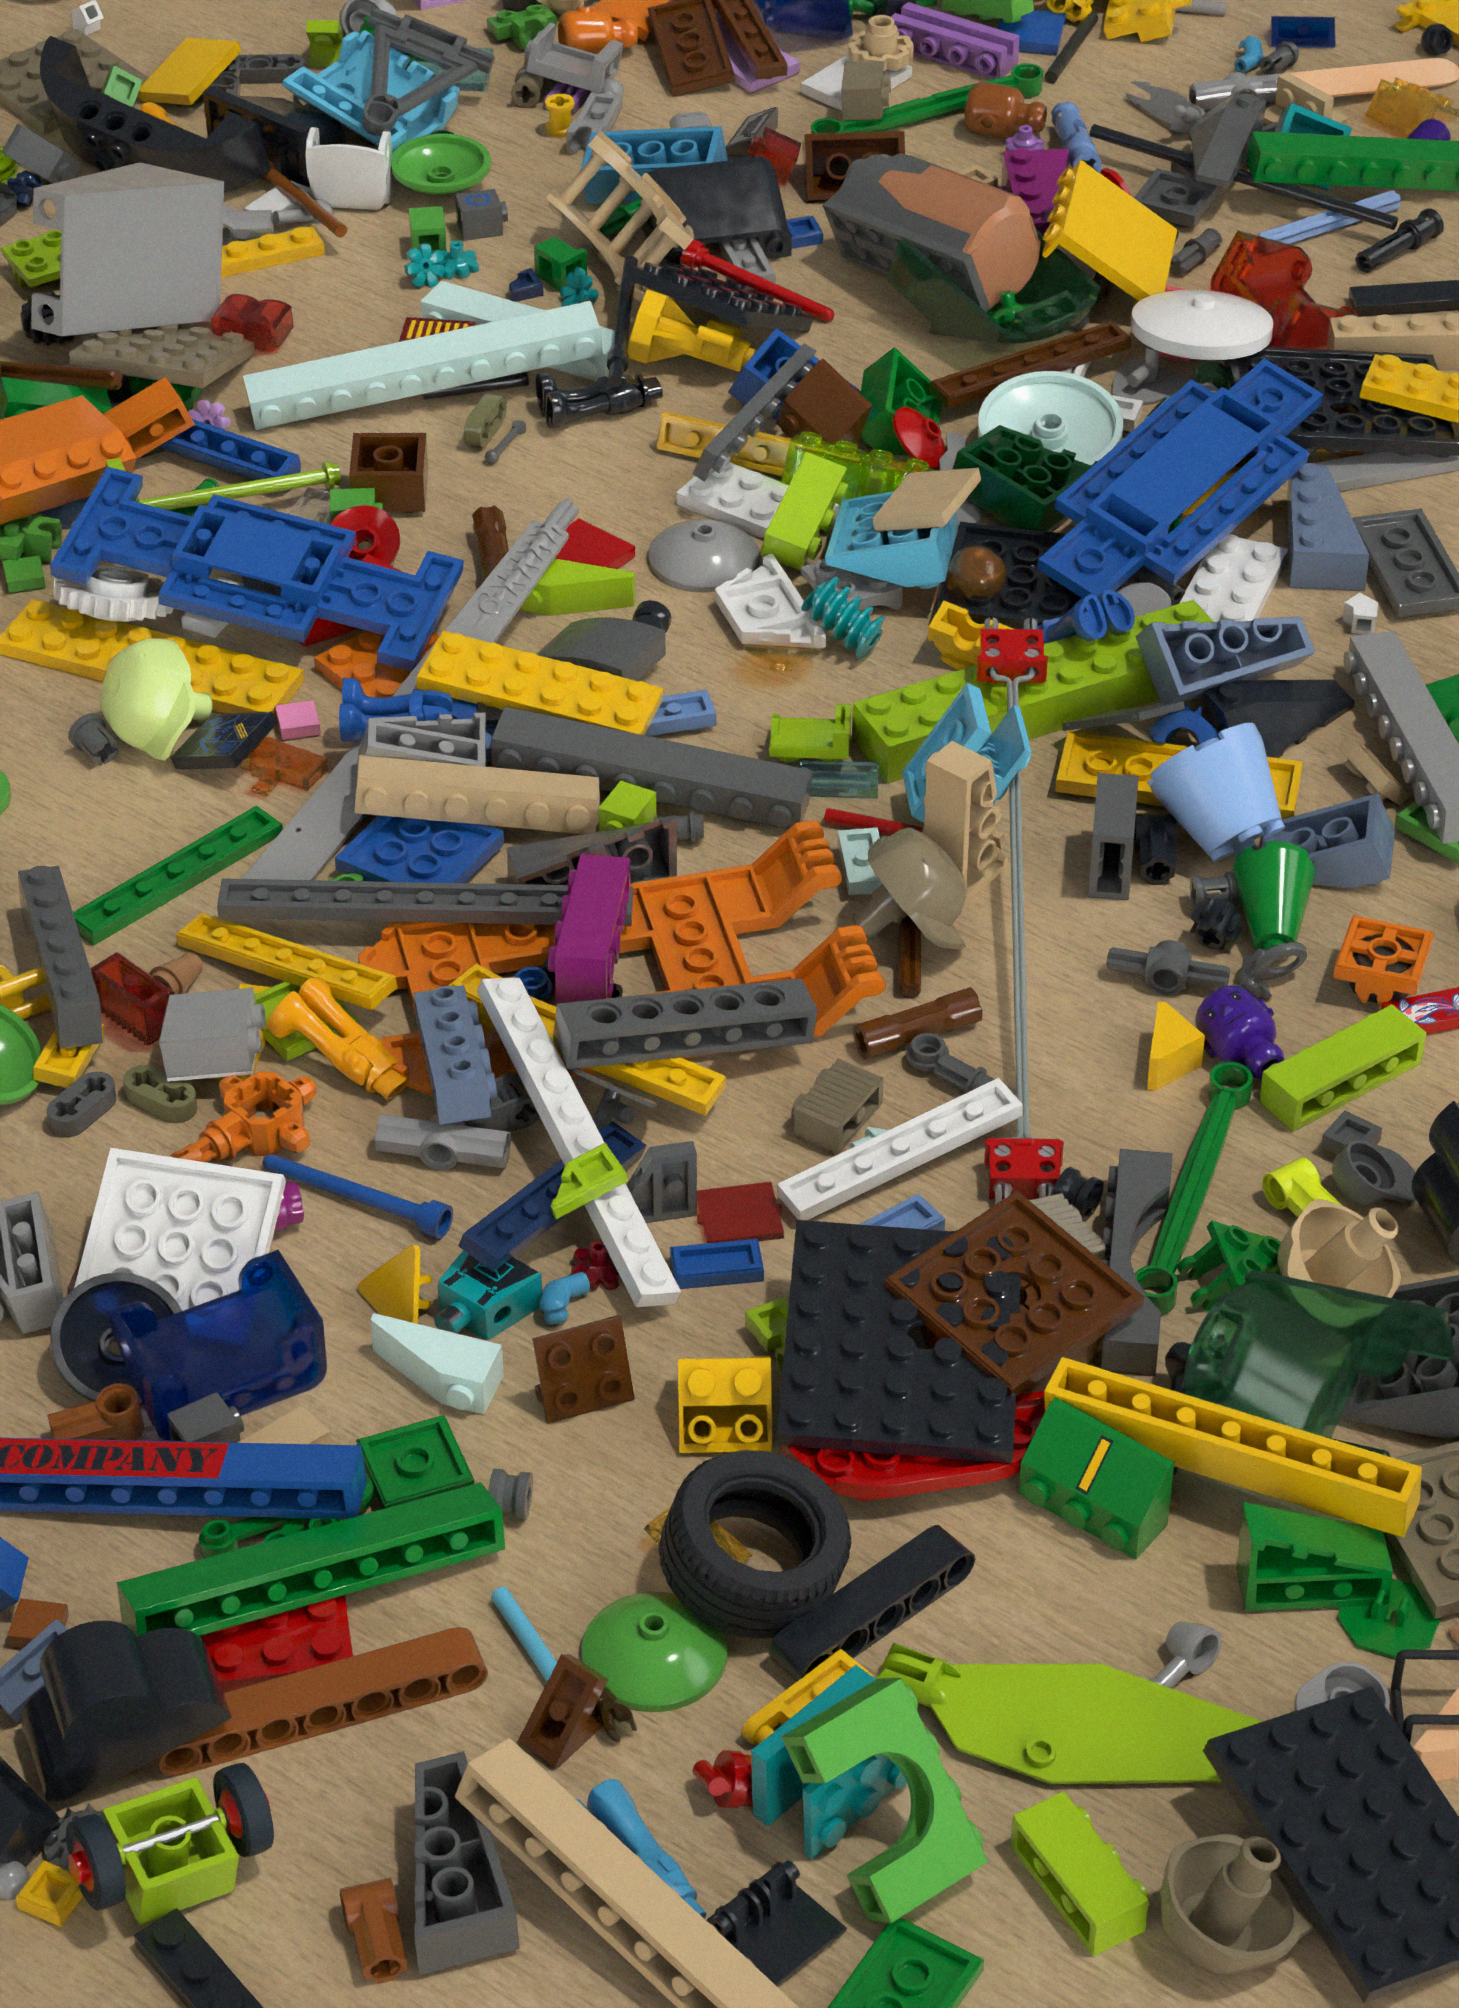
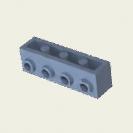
[413,985,497,1125]

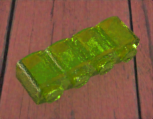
[781,432,936,500]

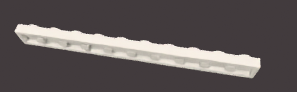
[477,978,681,1307]

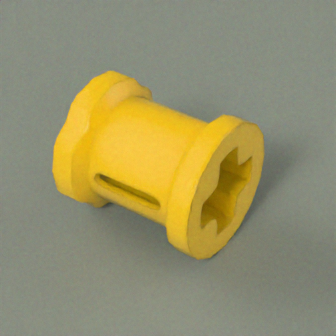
[545,94,575,137]

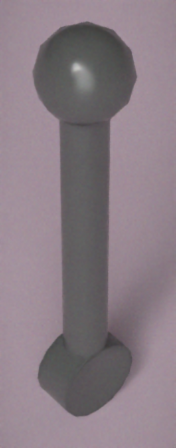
[485,420,526,464]

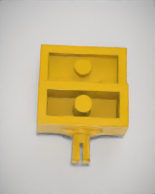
[1103,0,1192,43]

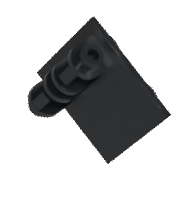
[706,1860,847,1986]

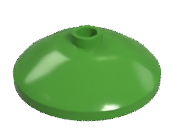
[391,134,491,196]
[0,1004,43,1105]
[581,1591,728,1712]

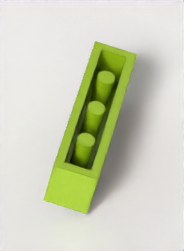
[1259,1004,1426,1132]

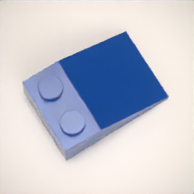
[728,328,861,420]

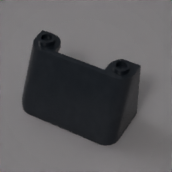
[642,157,792,269]

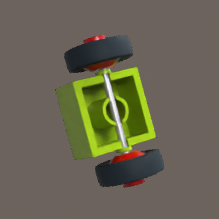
[66,1763,274,1925]

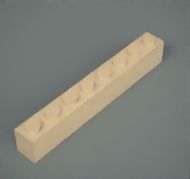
[455,1738,800,2008]

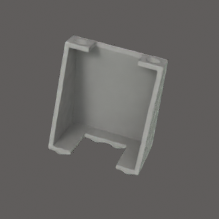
[31,163,224,336]

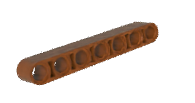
[156,1627,488,1776]

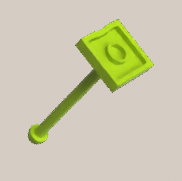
[105,458,341,510]

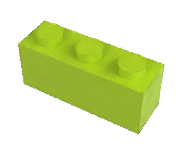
[761,452,849,571]
[1010,1791,1150,1957]

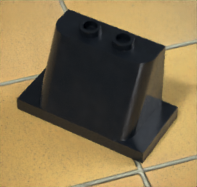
[203,86,347,188]

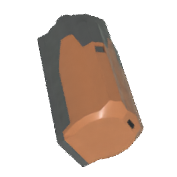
[822,153,1041,315]

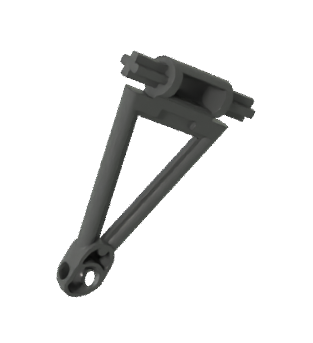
[362,7,495,136]

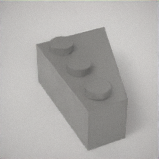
[357,712,486,771]
[0,1192,64,1334]

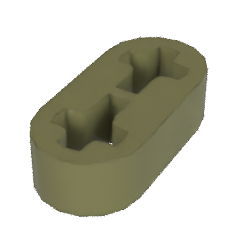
[463,393,507,448]
[123,1065,197,1123]

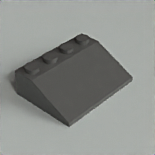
[1340,1275,1459,1439]

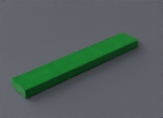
[73,805,283,946]

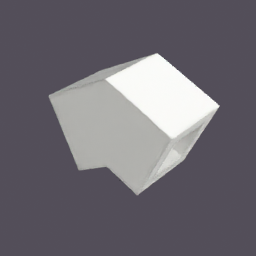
[71,0,104,35]
[1342,592,1378,635]

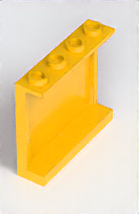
[1042,160,1177,319]

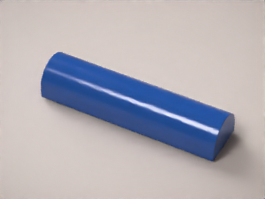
[161,419,301,491]

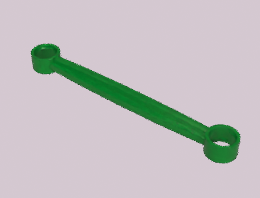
[811,63,1043,134]
[1135,1062,1253,1316]

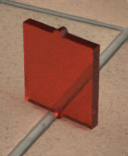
[697,1182,784,1243]

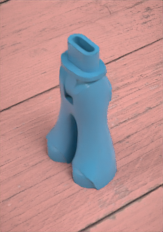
[576,1779,707,1919]

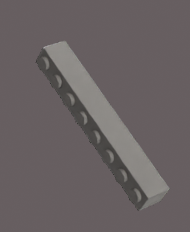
[1343,631,1459,844]

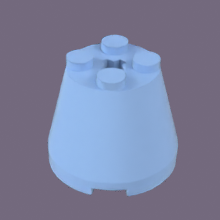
[1148,723,1285,863]

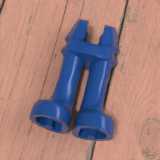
[1037,590,1135,644]
[339,678,453,742]

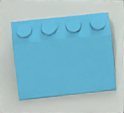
[825,491,959,589]

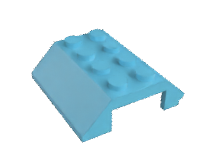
[282,30,460,154]

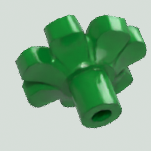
[989,290,1033,325]

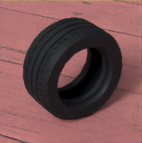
[659,1450,852,1639]

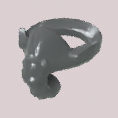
[1237,942,1307,999]

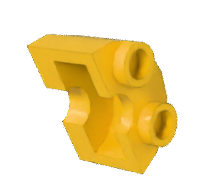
[928,601,1013,670]

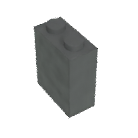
[1088,773,1138,900]

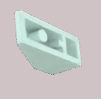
[370,1313,504,1415]

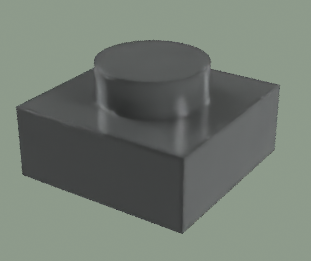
[1321,1110,1382,1154]

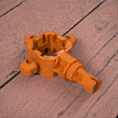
[170,1072,317,1163]

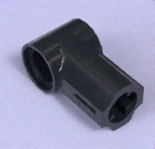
[1134,813,1177,885]

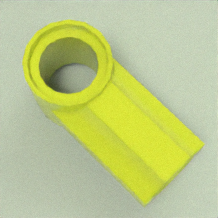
[1262,1157,1341,1217]

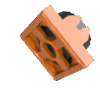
[1333,915,1434,1007]

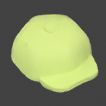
[100,638,213,761]

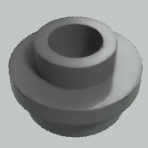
[907,1033,949,1072]

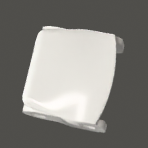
[305,127,392,210]

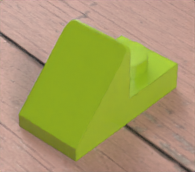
[306,20,345,67]

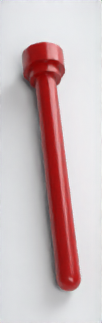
[680,239,834,322]

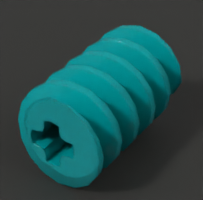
[801,577,885,659]

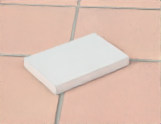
[801,54,912,111]

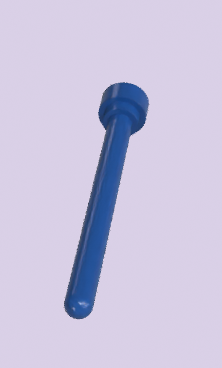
[262,1154,453,1239]

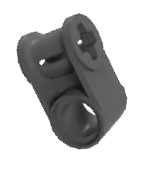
[464,1072,540,1132]

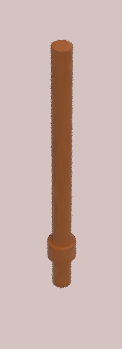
[261,159,347,237]

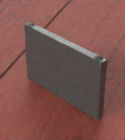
[1062,701,1185,731]

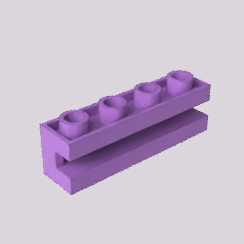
[891,2,1020,79]

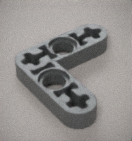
[209,54,306,96]

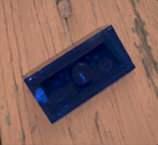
[1269,16,1335,48]

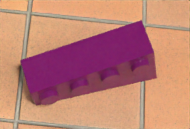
[1001,148,1069,258]
[548,854,630,1007]

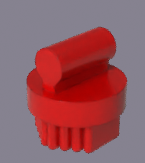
[693,1750,753,1808]

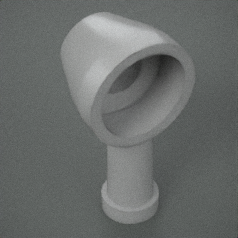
[1149,1622,1221,1688]

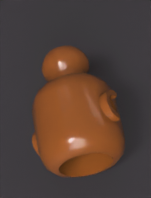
[964,82,1047,139]

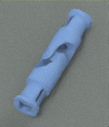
[1051,102,1102,173]

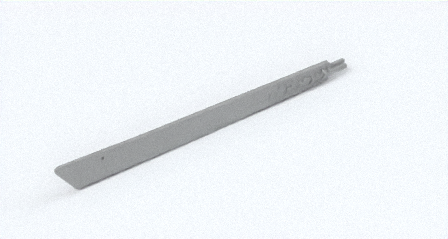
[242,498,579,880]

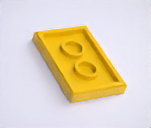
[137,37,242,105]

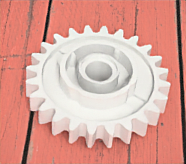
[53,565,175,622]

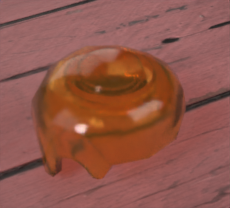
[946,546,1007,598]

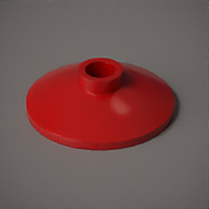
[892,407,947,470]
[330,505,401,565]

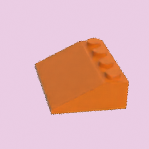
[0,395,136,524]

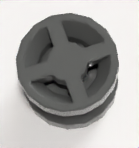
[488,1468,533,1519]

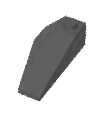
[1189,94,1267,188]

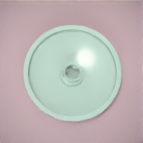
[978,371,1123,466]

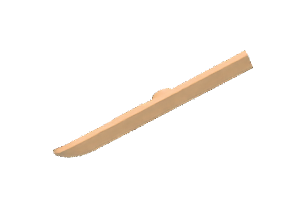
[1291,58,1459,97]

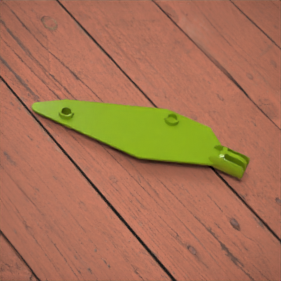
[876,1642,1263,1784]

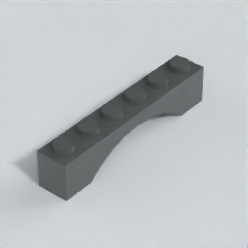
[18,866,103,1049]
[1096,1149,1173,1376]

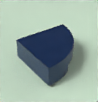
[509,268,544,302]

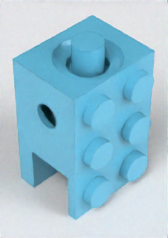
[902,683,1032,822]

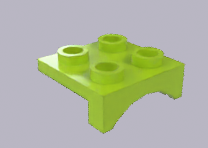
[1,230,61,287]
[769,704,852,763]

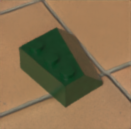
[952,425,1098,532]

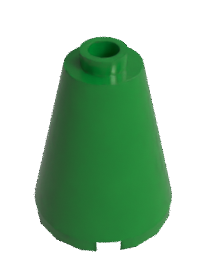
[1233,841,1316,951]

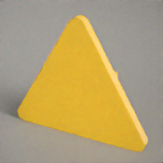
[358,1245,432,1324]

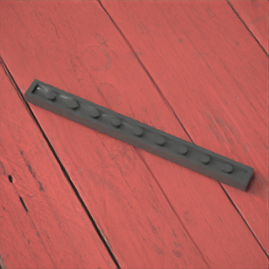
[217,879,634,926]

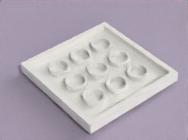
[74,1148,286,1349]

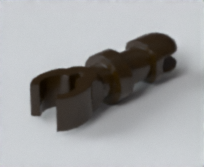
[592,1687,637,1743]

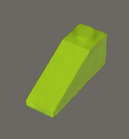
[519,559,636,616]

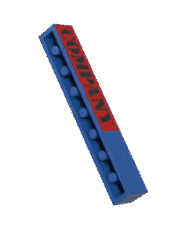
[0,1438,367,1519]

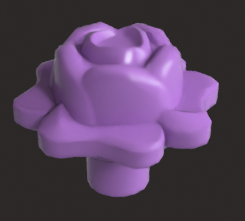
[1005,125,1044,151]

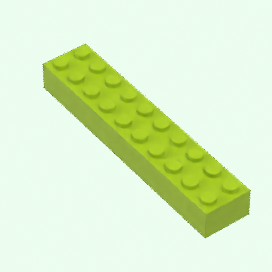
[852,599,1214,784]

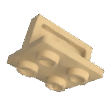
[1263,72,1348,125]

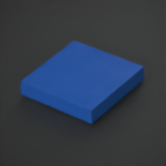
[998,10,1066,55]

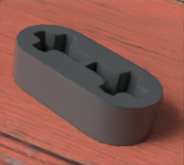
[47,1072,117,1138]

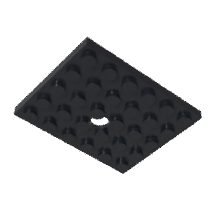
[1223,347,1459,458]
[776,1220,1021,1463]

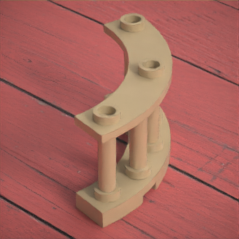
[546,131,694,303]

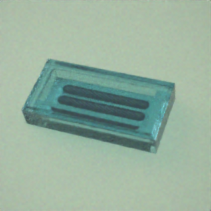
[800,760,879,799]

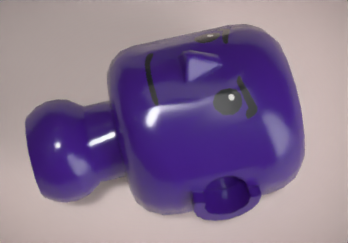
[1195,985,1285,1080]

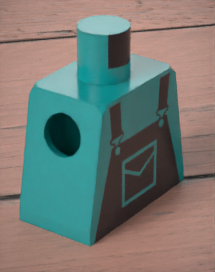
[434,1250,542,1339]

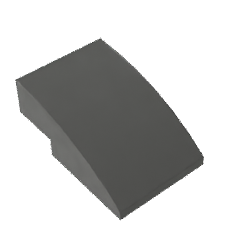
[537,617,666,681]

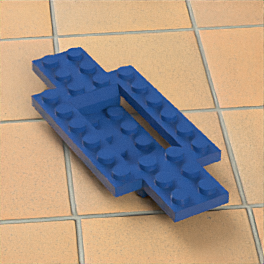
[1037,358,1323,598]

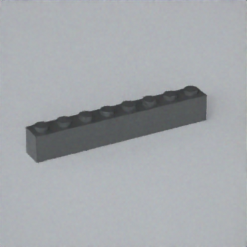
[491,706,813,829]

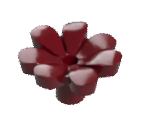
[570,1240,619,1290]

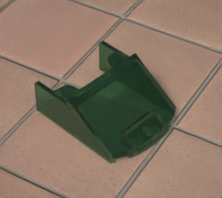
[887,228,1101,344]
[1184,1270,1455,1457]

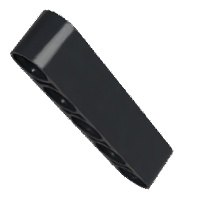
[768,1525,976,1681]

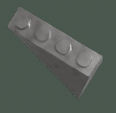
[507,815,677,885]

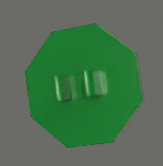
[1337,1578,1441,1660]

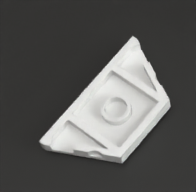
[715,553,826,648]

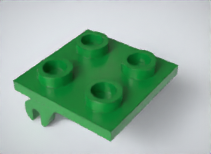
[1177,1221,1302,1312]

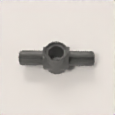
[1106,940,1230,996]

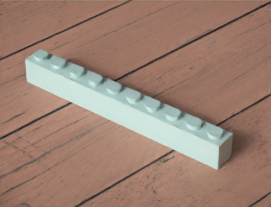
[243,301,603,430]

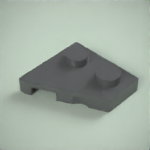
[627,1141,697,1223]

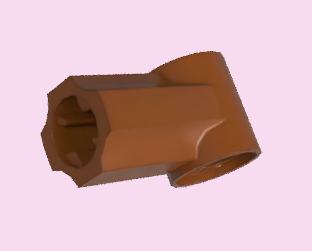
[47,1383,145,1440]
[339,1877,407,1984]

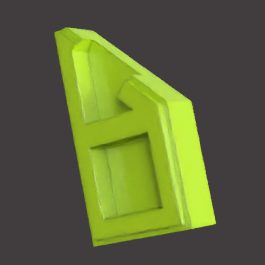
[551,1142,628,1219]

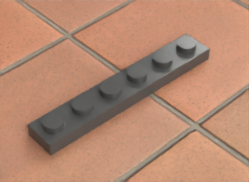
[692,343,816,482]

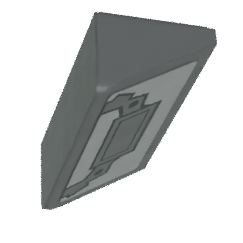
[726,107,778,158]

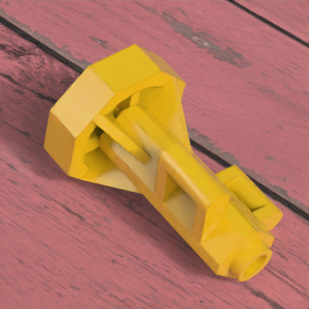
[627,289,755,372]

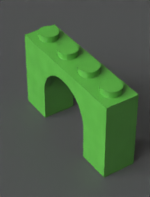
[781,1678,988,1923]

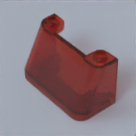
[1210,230,1362,349]

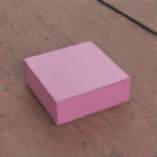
[275,700,321,740]

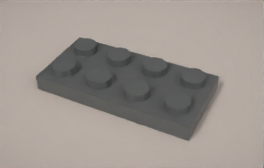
[1352,508,1459,617]

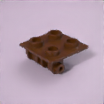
[532,1314,635,1423]

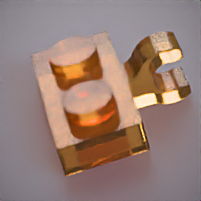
[240,737,328,797]

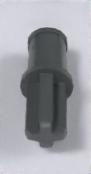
[1170,228,1222,274]
[934,1054,1016,1096]

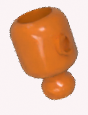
[558,5,638,55]

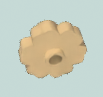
[848,15,914,72]

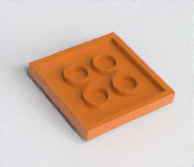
[314,630,439,698]

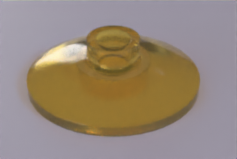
[743,645,820,671]

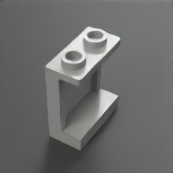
[524,23,624,93]

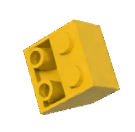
[678,1356,772,1453]

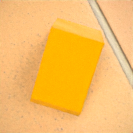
[1147,1001,1205,1091]

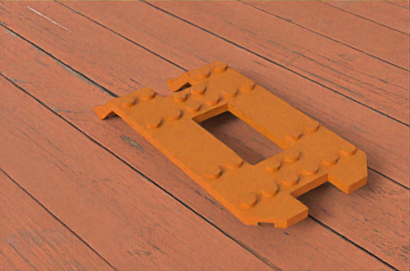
[358,820,886,1097]

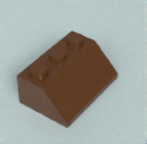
[802,131,905,202]

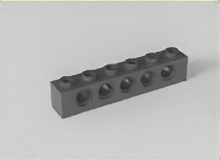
[553,978,818,1070]

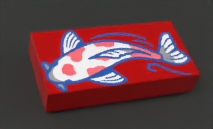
[1381,987,1459,1035]

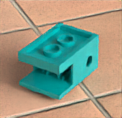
[751,1665,907,1860]

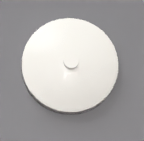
[1131,290,1273,360]

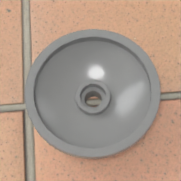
[648,519,760,592]

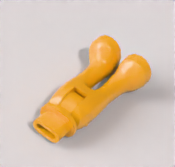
[266,977,409,1101]

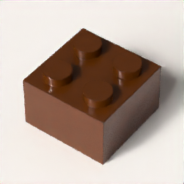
[349,433,428,513]

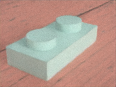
[837,827,882,895]

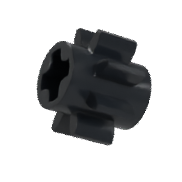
[1190,898,1243,950]

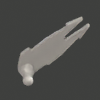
[1126,81,1206,134]

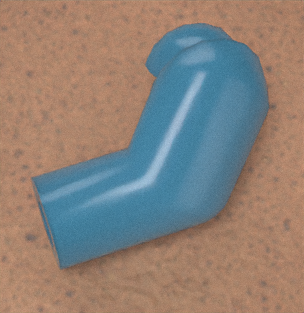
[1234,36,1264,74]
[539,1272,590,1325]

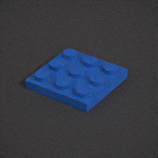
[335,815,504,883]

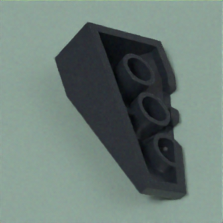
[1202,680,1355,758]

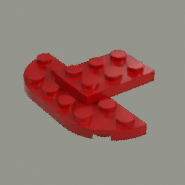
[779,1391,1045,1501]

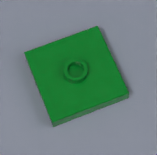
[356,1415,475,1509]

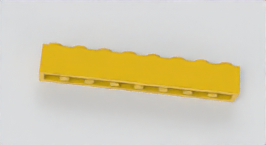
[1044,1357,1422,1538]

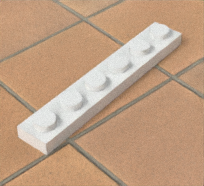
[777,1078,1023,1220]

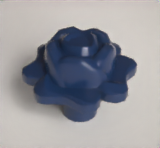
[7,171,44,208]

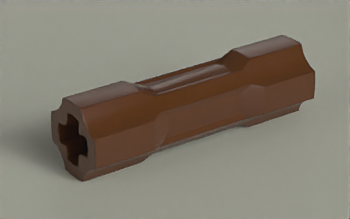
[472,505,509,582]
[853,987,983,1060]

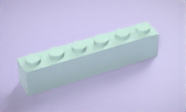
[421,281,615,381]

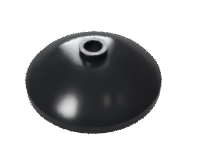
[50,1272,189,1405]

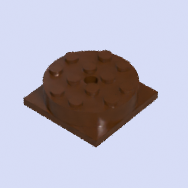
[884,1191,1144,1396]

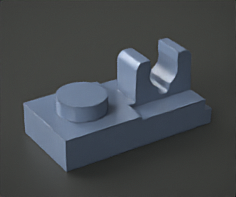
[0,1619,68,1723]

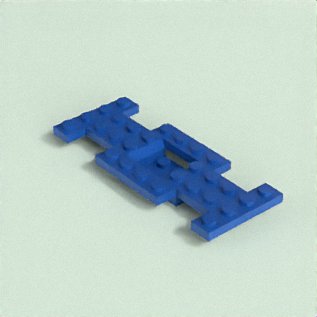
[50,467,464,672]

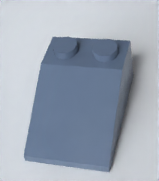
[1261,793,1395,889]

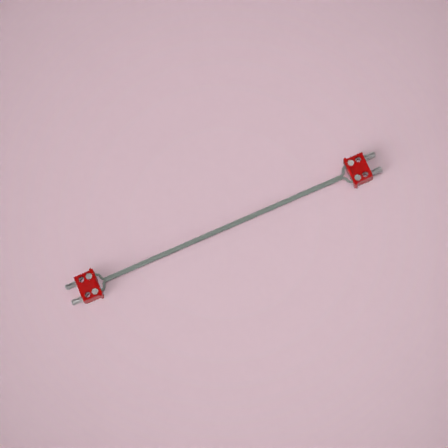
[976,618,1064,1205]

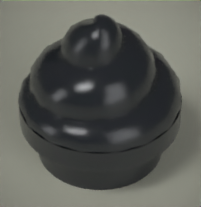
[1421,23,1453,56]

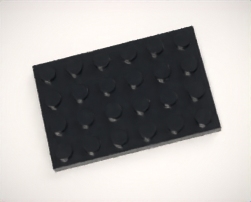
[1203,1686,1459,2003]

